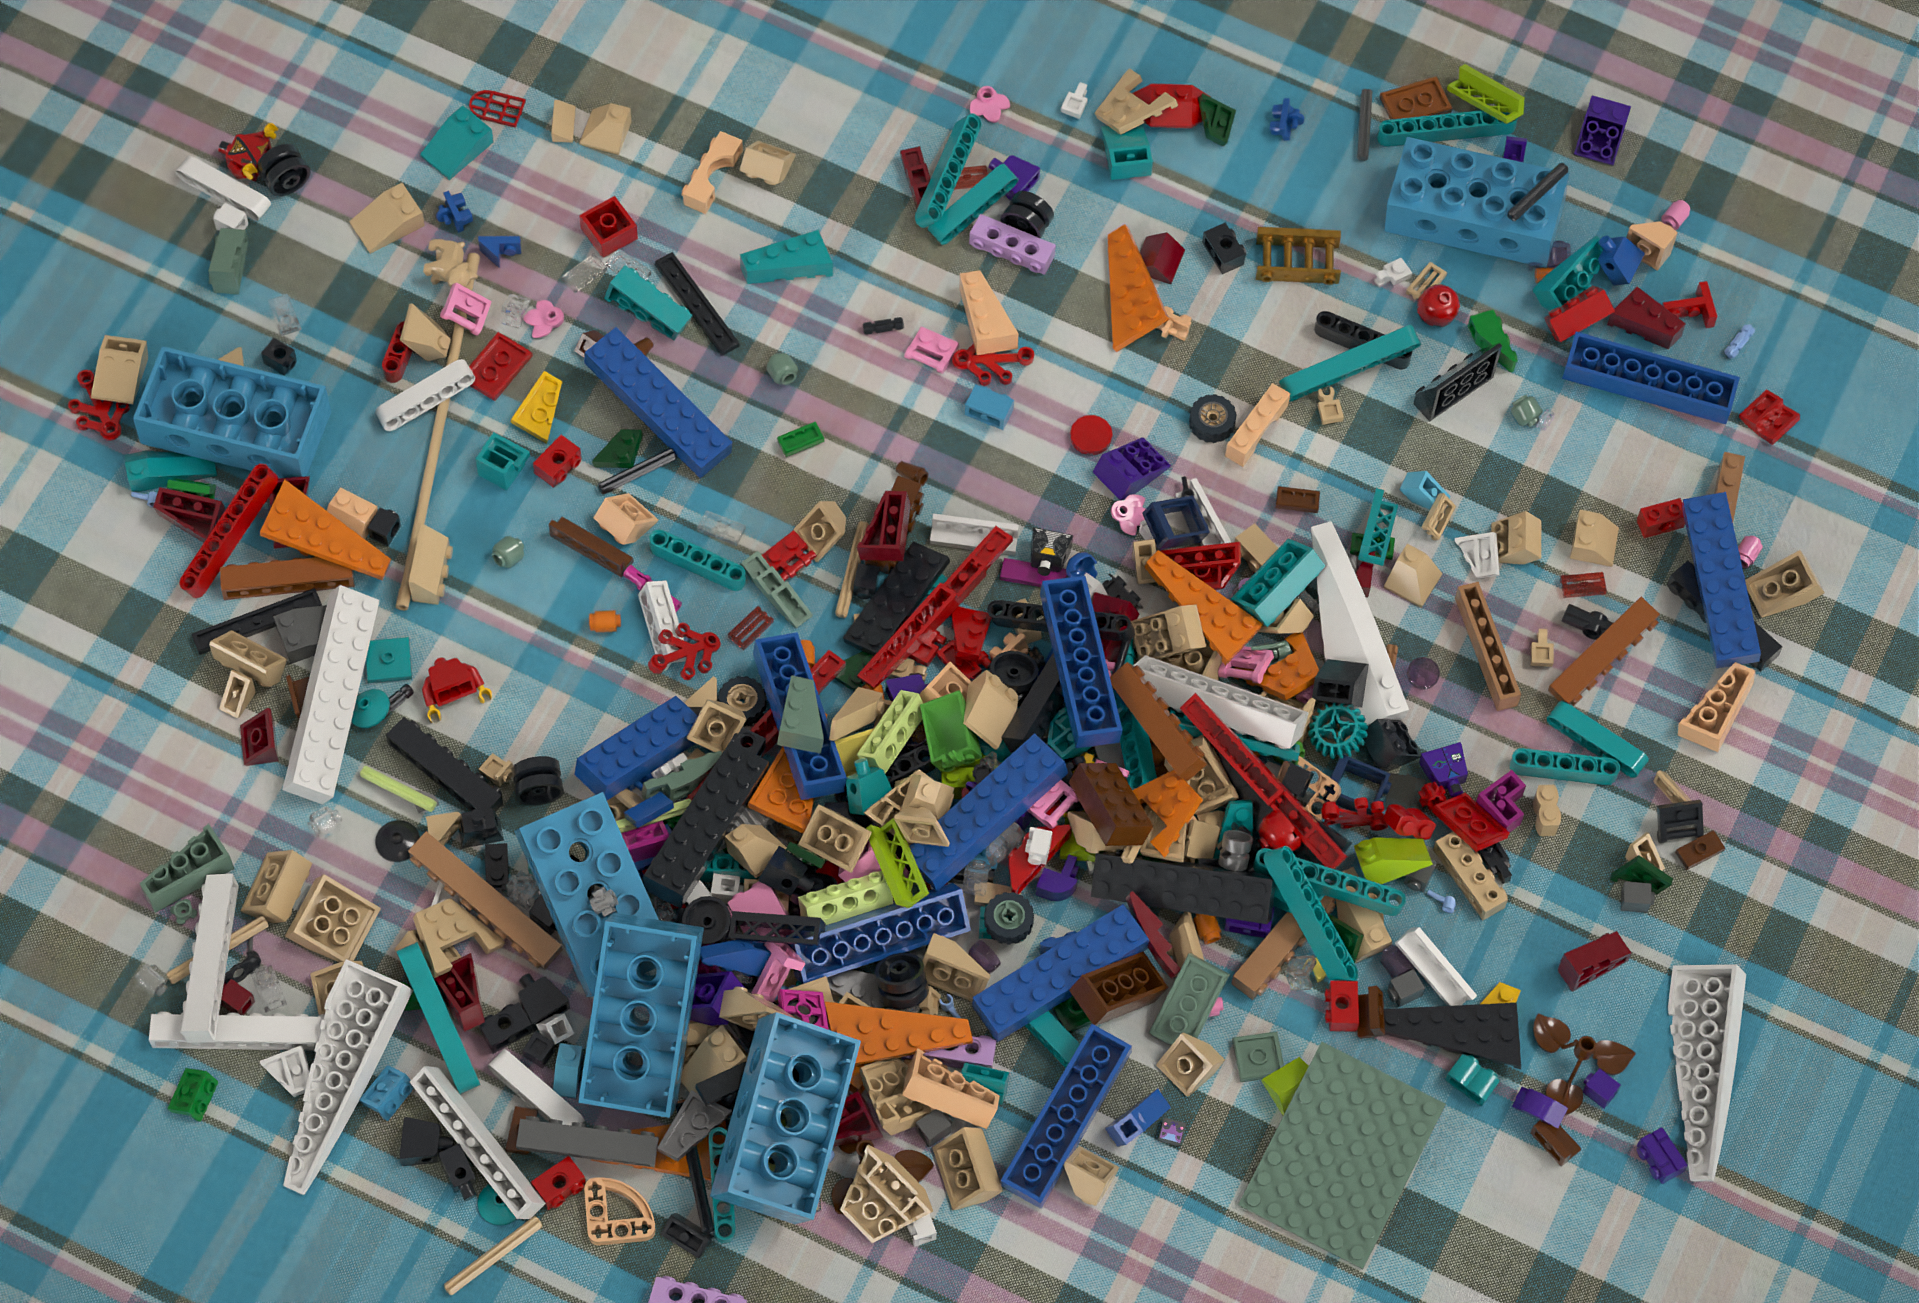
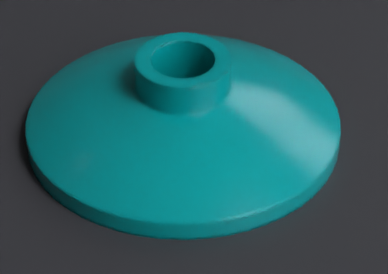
[351,689,390,728]
[478,1184,517,1226]

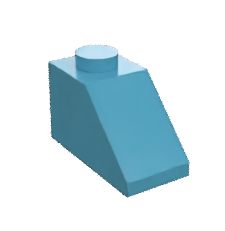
[1399,471,1451,510]
[553,1043,584,1099]

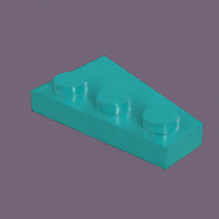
[1213,800,1253,858]

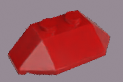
[1132,84,1211,128]
[1160,542,1241,590]
[1008,824,1072,895]

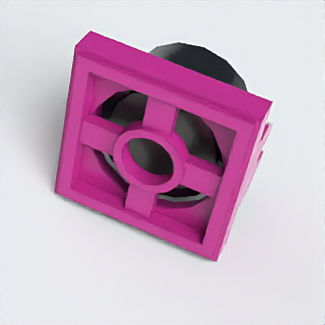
[777,989,829,1030]

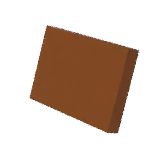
[1380,76,1452,120]

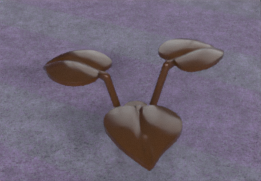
[1533,1013,1636,1115]
[832,1140,934,1215]

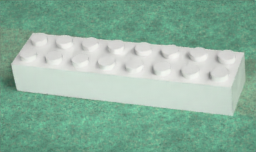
[1133,655,1309,749]

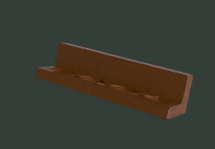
[549,517,634,578]

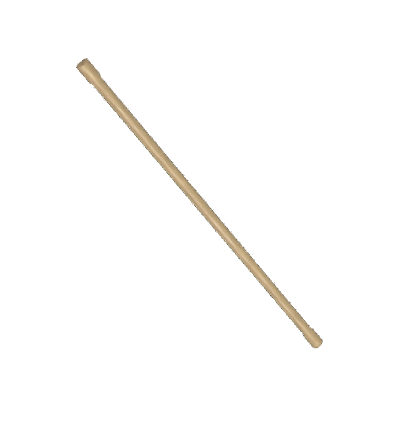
[395,253,480,611]

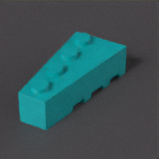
[740,230,833,284]
[604,265,692,341]

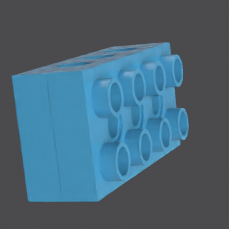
[1385,137,1570,268]
[133,346,331,478]
[514,792,659,997]
[578,913,704,1118]
[710,1012,861,1224]

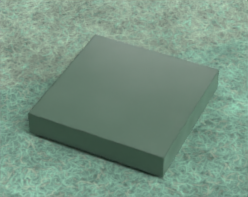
[1232,1031,1284,1083]

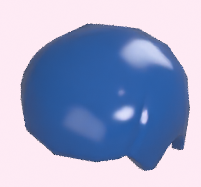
[1066,552,1098,578]

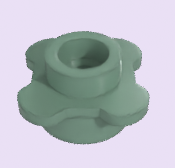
[170,899,197,925]

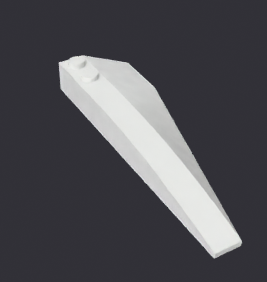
[1311,521,1409,729]
[283,959,413,1195]
[1668,964,1746,1182]

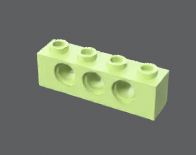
[857,690,923,773]
[798,871,893,925]

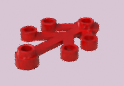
[952,343,1034,386]
[68,370,130,441]
[648,622,721,681]
[1321,797,1388,831]

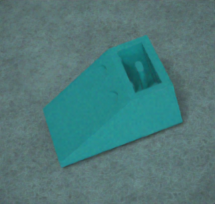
[1101,124,1153,180]

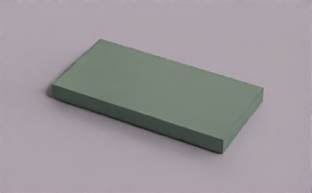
[1149,953,1230,1046]

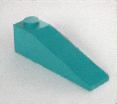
[1532,236,1603,311]
[125,450,217,492]

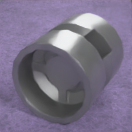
[1218,830,1253,871]

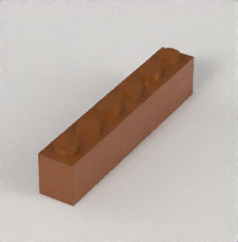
[220,556,355,600]
[1548,596,1660,706]
[1110,662,1207,781]

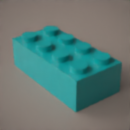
[1231,538,1325,627]

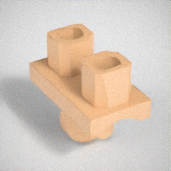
[1157,306,1191,341]
[989,632,1029,660]

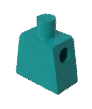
[846,758,892,815]

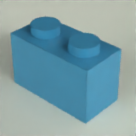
[965,384,1014,430]

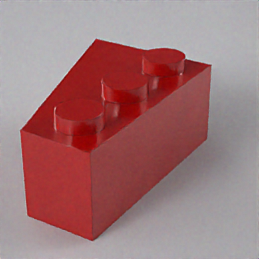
[1544,285,1615,342]

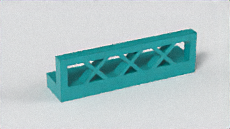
[1358,488,1398,566]

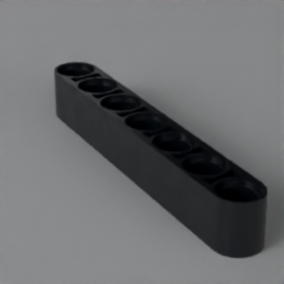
[987,600,1135,642]

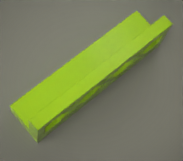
[1447,64,1525,124]
[866,818,929,908]

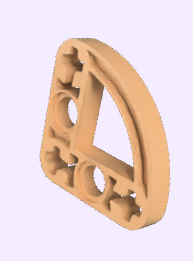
[1277,756,1341,820]
[584,1177,656,1245]

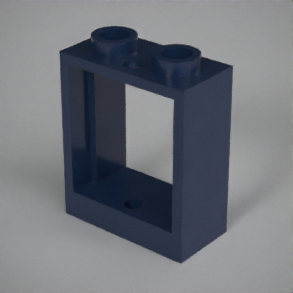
[1142,495,1210,550]
[1323,755,1392,815]

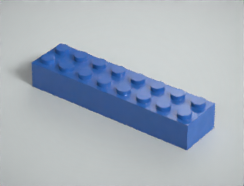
[584,327,733,479]
[1562,332,1740,425]
[1682,492,1761,669]
[1040,576,1122,748]
[753,632,847,800]
[907,734,1068,891]
[786,883,971,984]
[972,904,1149,1043]
[1001,1024,1132,1209]

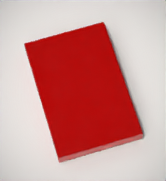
[469,332,533,401]
[1432,792,1510,852]

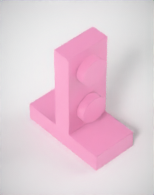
[751,942,805,1002]

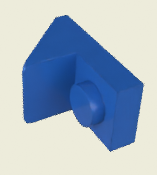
[478,236,522,268]

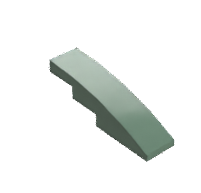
[740,551,813,629]

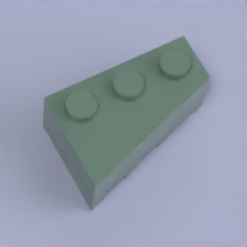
[208,228,248,294]
[777,676,824,754]

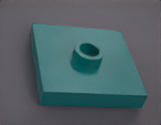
[366,637,412,683]

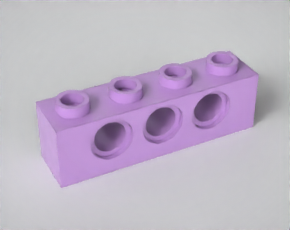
[969,214,1056,275]
[902,1036,996,1069]
[648,1276,747,1303]

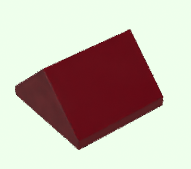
[1140,232,1185,285]
[240,708,279,766]

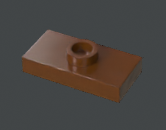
[1275,486,1320,513]
[1675,830,1725,870]
[505,1106,538,1155]

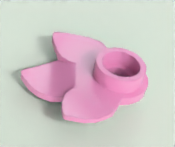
[970,86,1010,123]
[523,300,564,338]
[1111,494,1145,536]

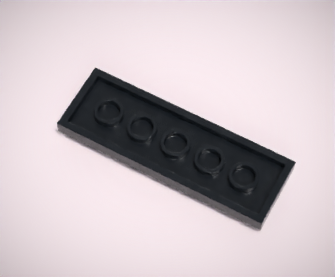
[843,541,950,656]

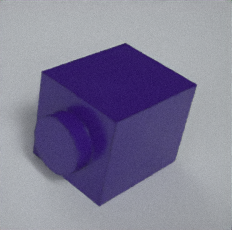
[1583,1068,1621,1109]

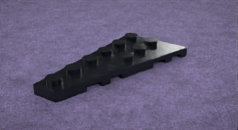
[1384,1002,1521,1070]

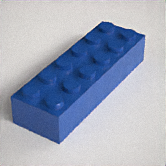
[574,696,698,801]

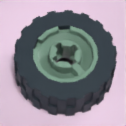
[984,892,1034,945]

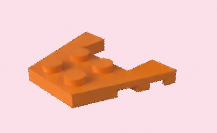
[1233,632,1319,701]
[1132,770,1203,858]

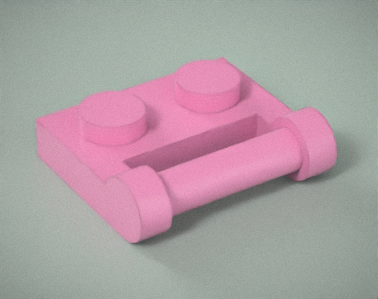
[440,283,492,336]
[904,326,959,374]
[1218,646,1274,684]
[1027,780,1079,829]

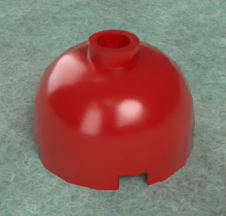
[1417,284,1460,327]
[1258,810,1301,852]

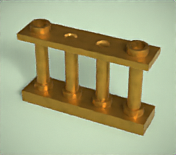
[1256,227,1341,285]

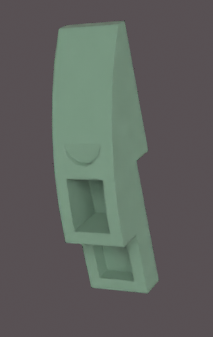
[641,751,722,801]

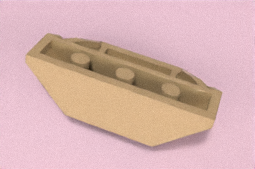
[1167,912,1204,977]

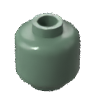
[766,353,798,385]
[1511,395,1543,427]
[492,536,524,568]

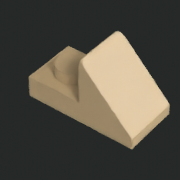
[1132,539,1156,585]

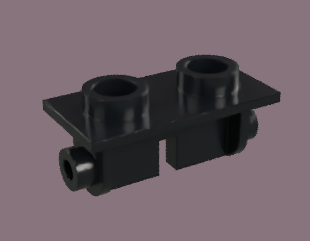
[1102,574,1143,608]

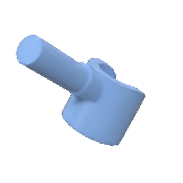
[131,491,157,508]
[1427,890,1456,913]
[940,994,961,1018]

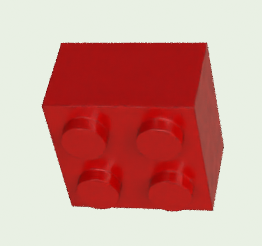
[579,196,638,258]

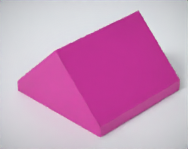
[621,821,669,862]

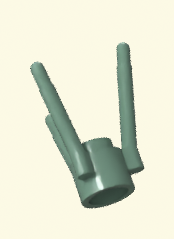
[1251,640,1291,667]

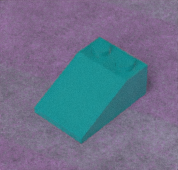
[420,105,494,180]

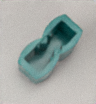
[1445,1054,1500,1106]

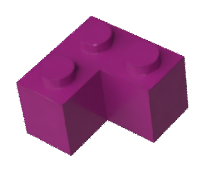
[1476,770,1526,832]

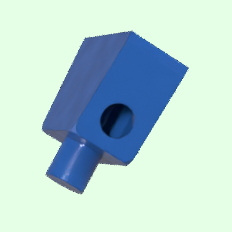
[1598,235,1645,286]

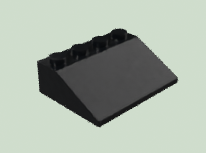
[1413,343,1502,422]

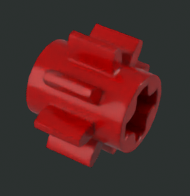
[1418,782,1447,810]

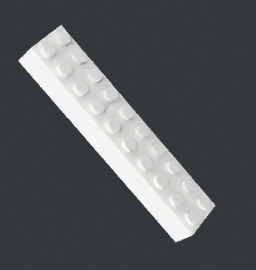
[282,585,380,804]

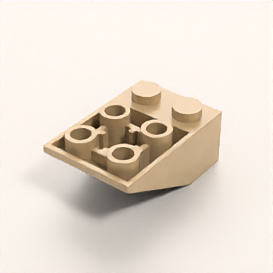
[91,335,148,404]
[1131,605,1206,660]

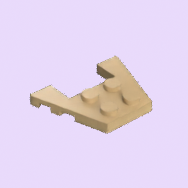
[1095,68,1178,135]
[413,898,505,978]

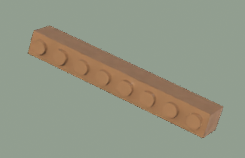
[408,831,563,970]

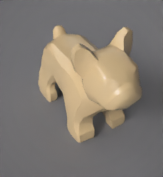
[423,239,478,288]

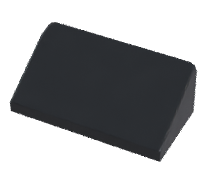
[660,1213,714,1259]

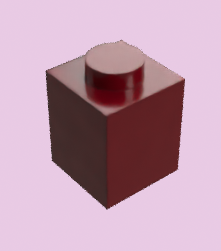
[220,979,255,1016]

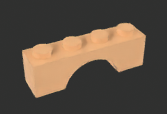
[682,131,743,214]
[1225,383,1290,467]

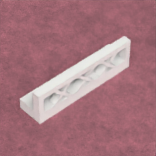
[1175,478,1231,546]
[930,514,1019,556]
[638,581,686,671]
[1395,927,1477,1006]

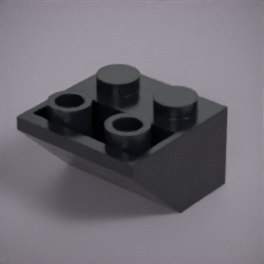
[1312,659,1369,707]
[1362,719,1421,771]

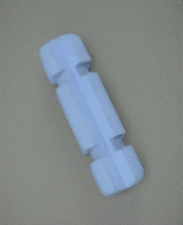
[1724,324,1755,359]

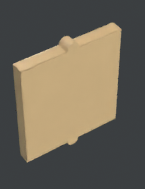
[1184,819,1220,859]

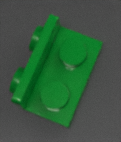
[167,478,216,499]
[167,1068,218,1122]

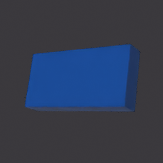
[624,792,674,828]

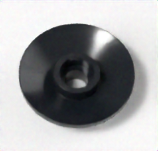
[375,820,420,862]

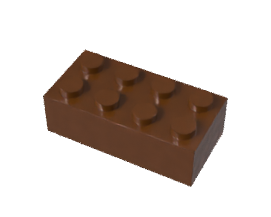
[865,476,924,575]
[1069,763,1153,846]
[1069,951,1169,1026]

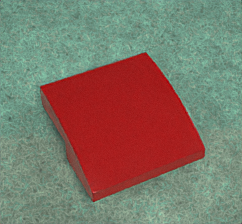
[1739,389,1800,445]

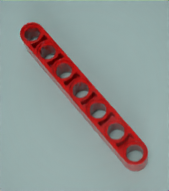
[179,464,279,598]

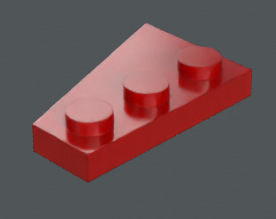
[950,606,991,662]

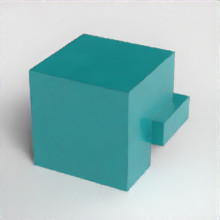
[475,432,530,491]

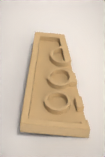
[1140,772,1190,863]

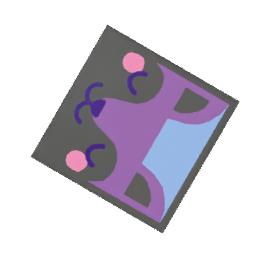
[1158,1118,1186,1147]

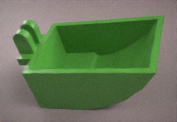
[920,690,982,772]

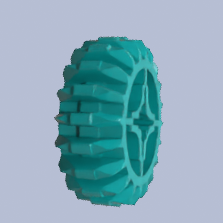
[1308,703,1368,760]

